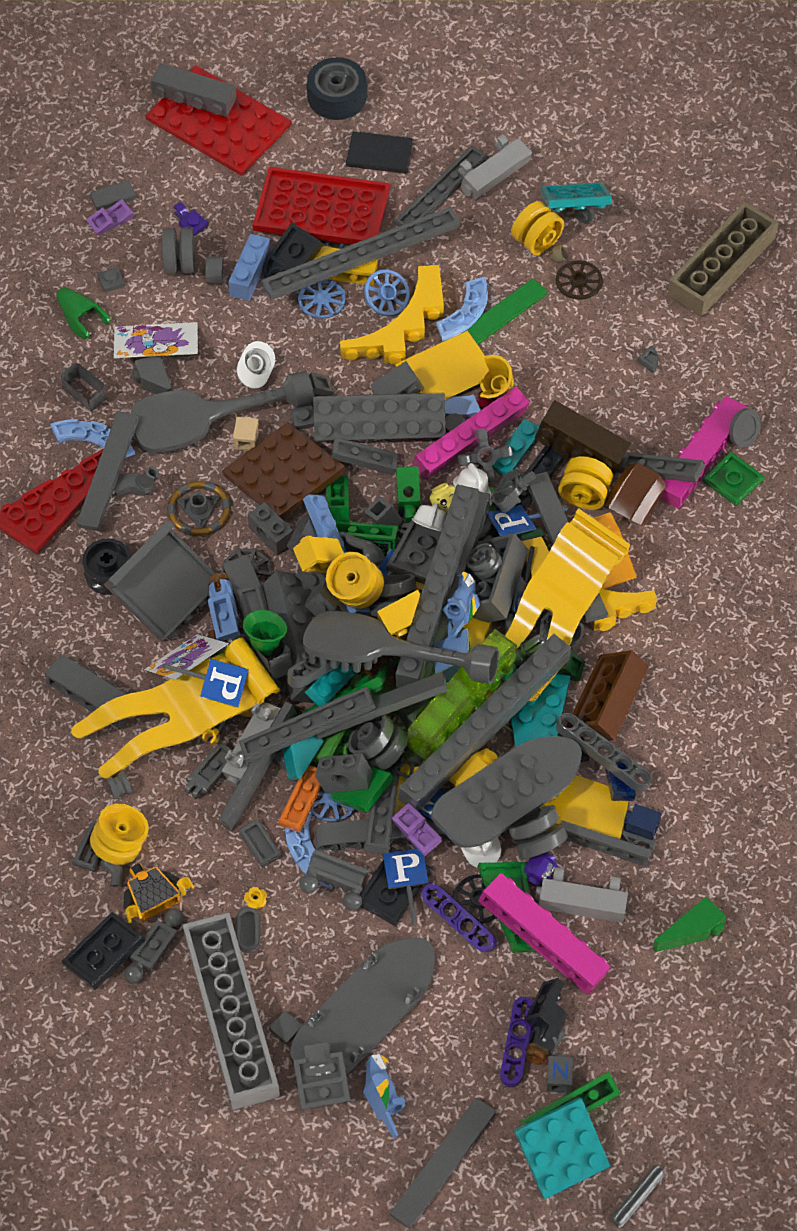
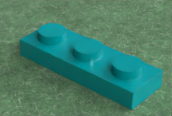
[492,419,539,475]
[305,663,356,707]

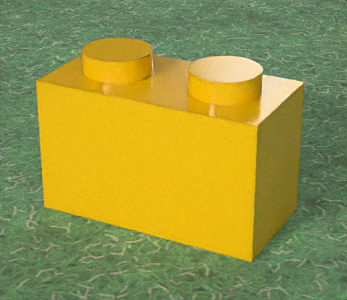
[293,535,344,573]

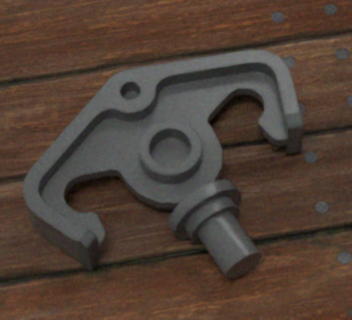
[491,467,536,513]

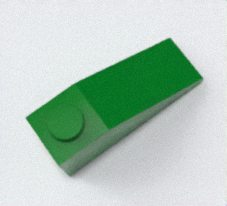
[326,476,349,522]
[653,897,726,952]

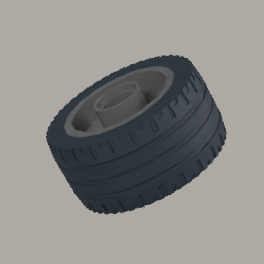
[306,57,367,120]

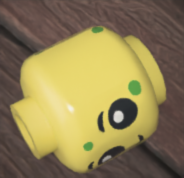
[429,483,455,514]

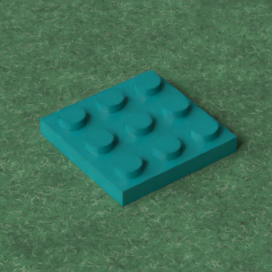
[541,182,612,211]
[513,1097,610,1199]

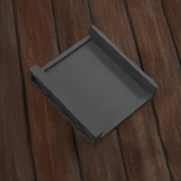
[104,520,226,641]

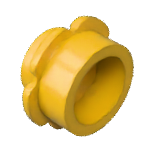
[244,887,267,909]

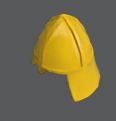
[479,355,514,399]

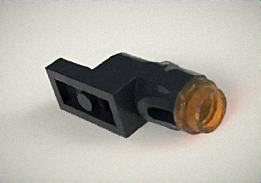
[525,978,567,1065]

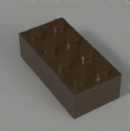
[534,400,631,475]

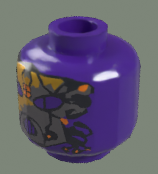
[524,852,559,887]

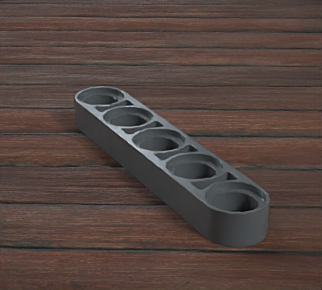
[556,713,652,792]

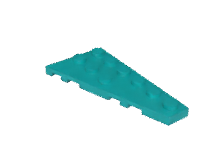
[503,666,570,747]

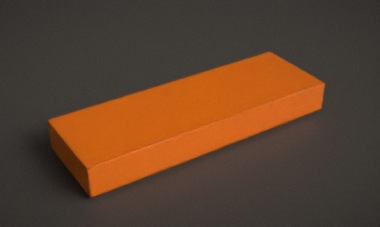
[278,765,322,833]

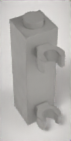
[458,134,532,200]
[222,702,281,787]
[535,867,628,923]

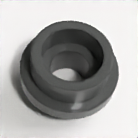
[574,206,595,224]

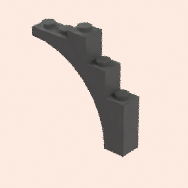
[287,513,349,616]

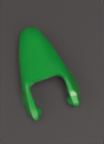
[56,287,111,340]

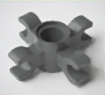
[458,428,513,482]

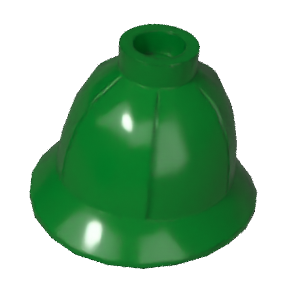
[243,610,287,656]

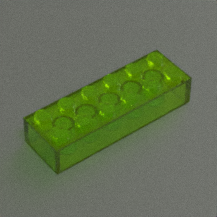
[407,629,517,760]

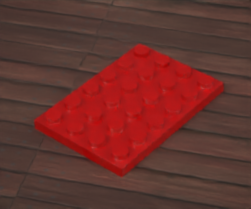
[145,65,292,176]
[253,167,391,245]

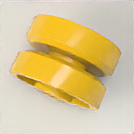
[511,201,564,256]
[558,456,613,510]
[326,552,384,609]
[90,804,149,865]

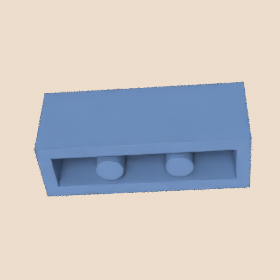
[229,234,271,301]

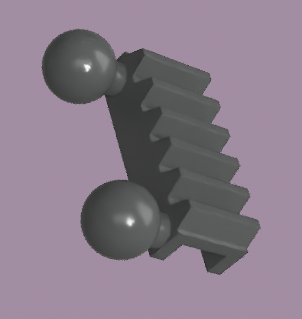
[299,850,368,911]

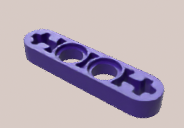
[422,884,497,952]
[500,997,533,1087]

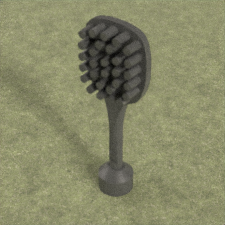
[131,370,314,456]
[303,611,499,684]

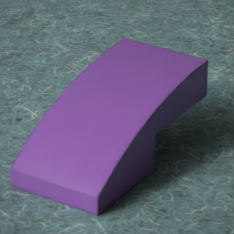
[86,199,135,235]
[392,803,442,856]

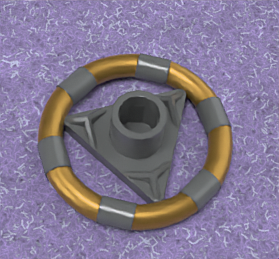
[167,481,231,536]

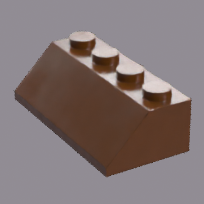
[566,650,649,741]

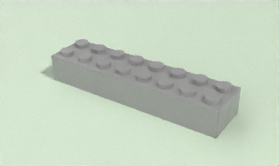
[183,913,280,1110]

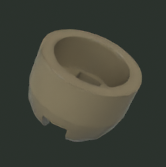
[550,245,567,263]

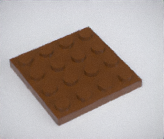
[222,422,346,520]

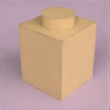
[233,417,259,451]

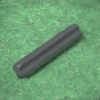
[611,1165,665,1228]

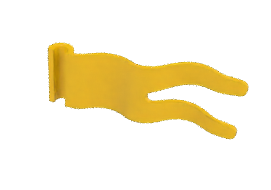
[496,508,630,702]
[71,637,280,779]

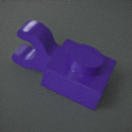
[173,202,208,236]

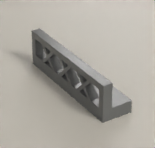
[560,820,656,867]

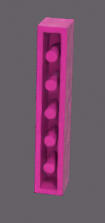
[412,386,530,481]
[660,396,748,509]
[478,873,610,995]

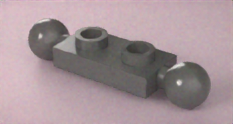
[124,908,184,984]

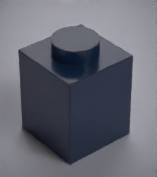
[624,803,662,840]

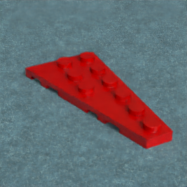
[0,449,104,554]

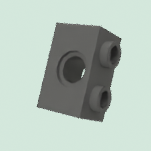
[248,502,293,556]
[315,753,373,794]

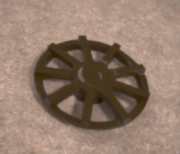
[555,260,603,300]

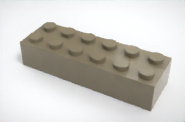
[668,202,778,317]

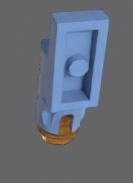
[208,573,240,641]

